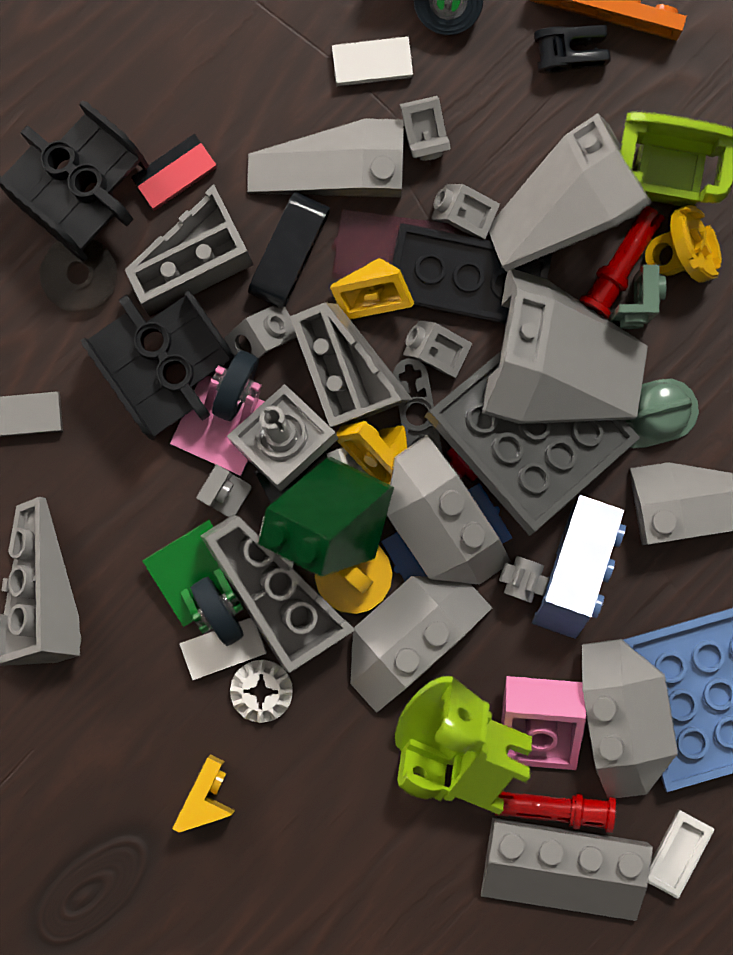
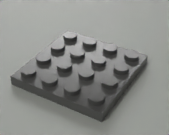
[425,351,640,536]

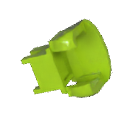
[620,112,733,207]
[395,676,532,815]

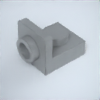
[431,184,500,239]
[403,320,472,378]
[196,464,252,517]

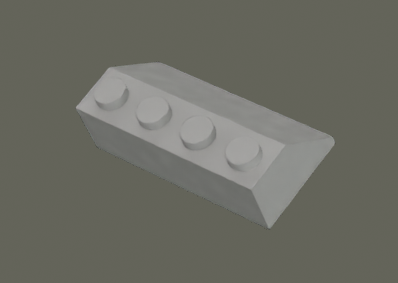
[481,817,653,921]

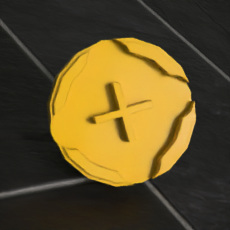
[645,205,722,283]
[315,545,393,614]

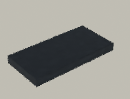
[392,223,552,325]

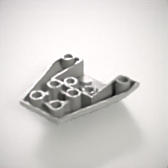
[489,113,651,271]
[482,269,648,424]

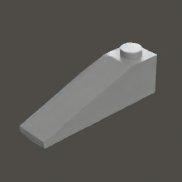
[247,119,403,197]
[0,497,81,666]

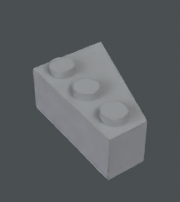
[125,184,254,316]
[290,302,413,427]

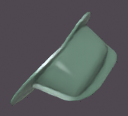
[625,379,699,448]

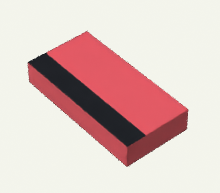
[131,133,217,211]

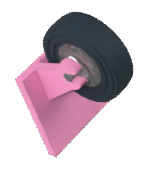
[170,350,265,476]

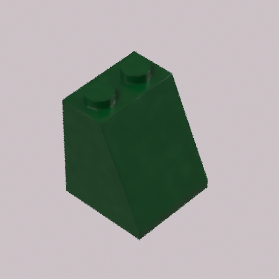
[258,457,394,577]

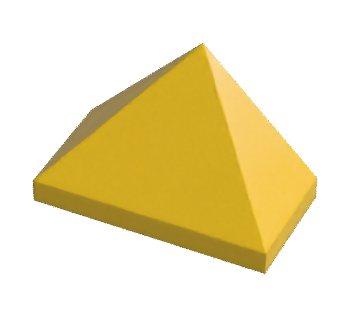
[330,258,414,319]

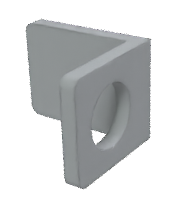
[225,305,297,359]

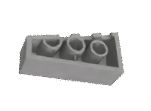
[200,515,355,673]

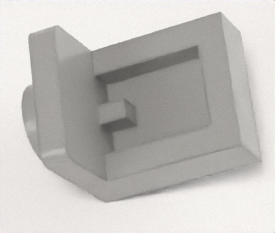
[400,96,451,160]

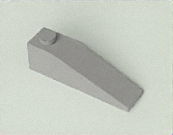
[629,462,733,545]

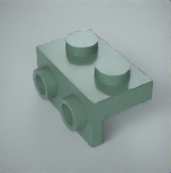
[611,265,666,329]

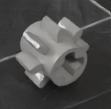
[499,556,549,603]

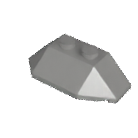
[387,435,511,585]
[350,576,492,713]
[582,639,678,799]

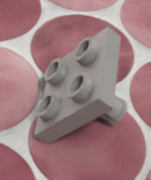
[227,384,339,492]

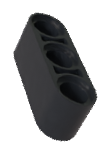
[248,192,330,309]

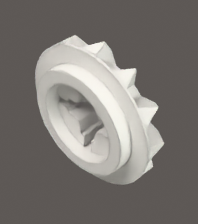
[230,660,293,723]

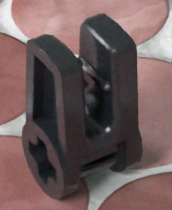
[534,25,611,74]

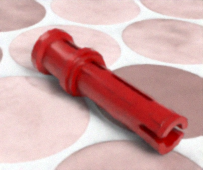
[579,206,665,319]
[495,791,616,833]

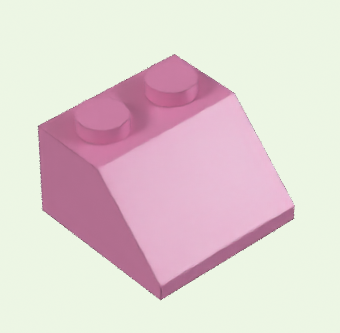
[501,676,586,770]

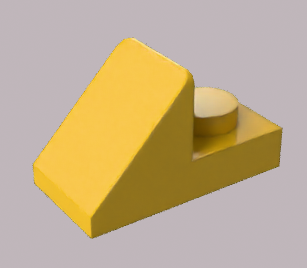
[336,421,407,485]
[172,754,235,833]

